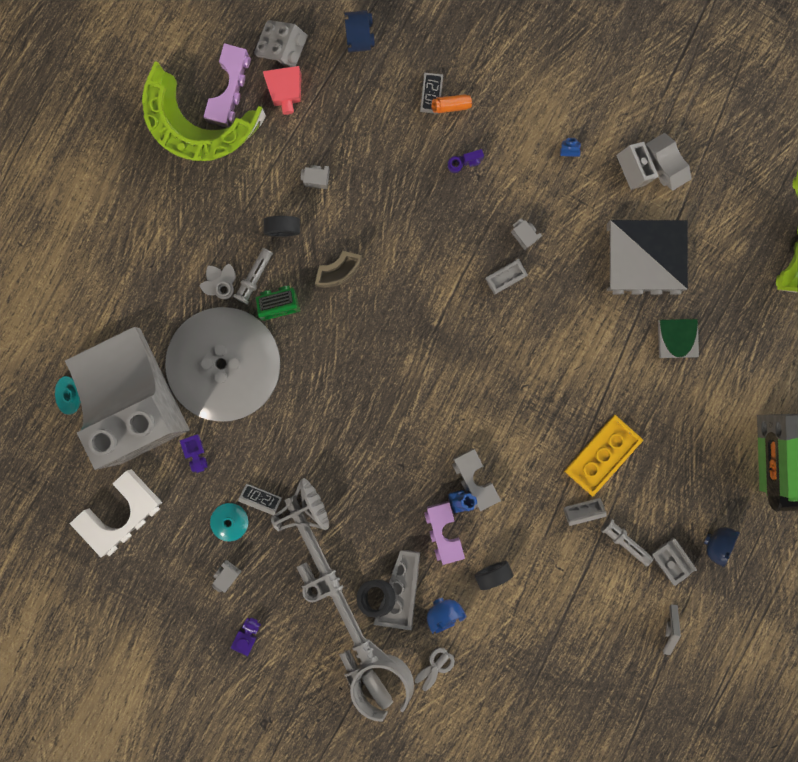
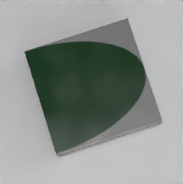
[658,319,699,358]

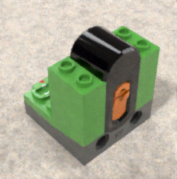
[757,414,798,512]

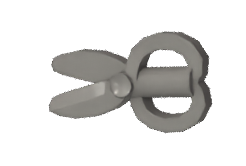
[415,647,455,691]

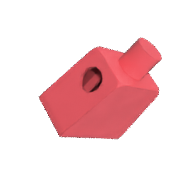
[263,66,301,115]

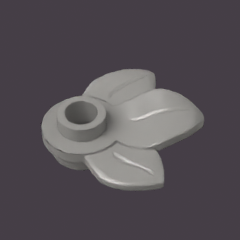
[200,264,236,299]

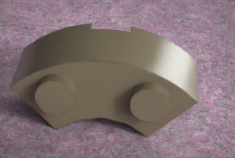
[315,251,362,288]

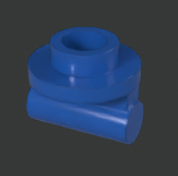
[560,138,581,157]

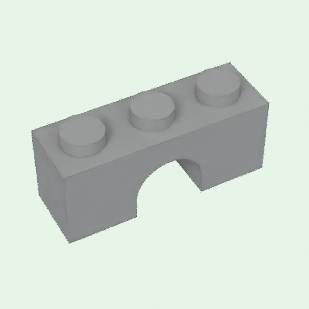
[452,448,501,511]

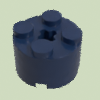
[344,10,375,53]

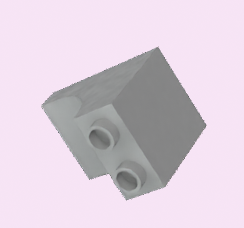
[65,327,190,470]

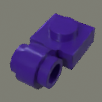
[448,149,484,173]
[179,434,208,473]
[230,617,261,657]

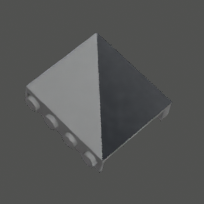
[607,220,688,295]

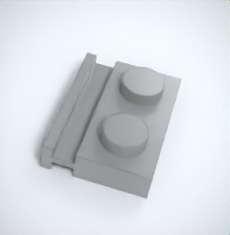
[650,538,697,586]

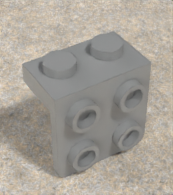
[254,20,308,68]

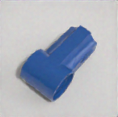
[448,490,477,513]

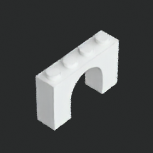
[69,469,162,557]

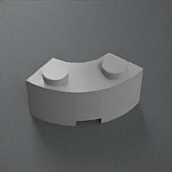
[645,133,692,191]

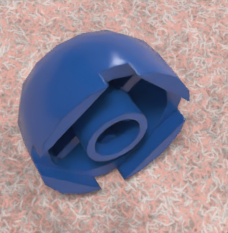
[427,598,467,634]

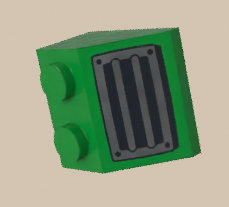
[256,286,300,321]

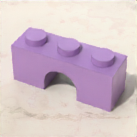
[424,501,465,565]

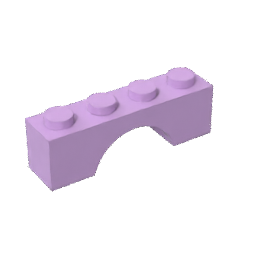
[204,43,251,128]

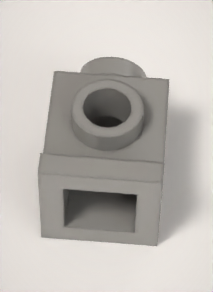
[301,165,330,189]
[511,218,542,250]
[212,560,242,593]

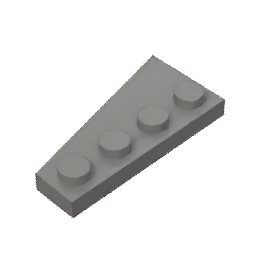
[373,550,421,630]

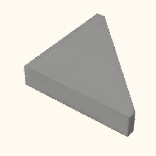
[663,605,681,655]

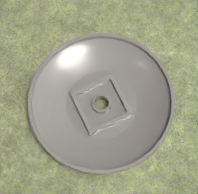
[165,307,280,421]

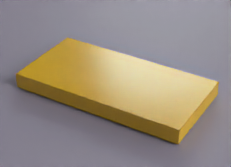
[564,414,643,497]

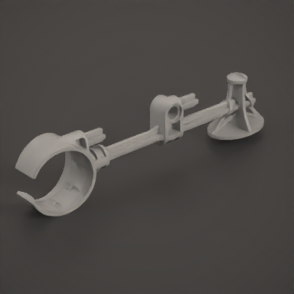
[271,478,414,722]

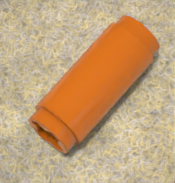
[432,94,472,113]

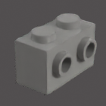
[616,142,659,190]

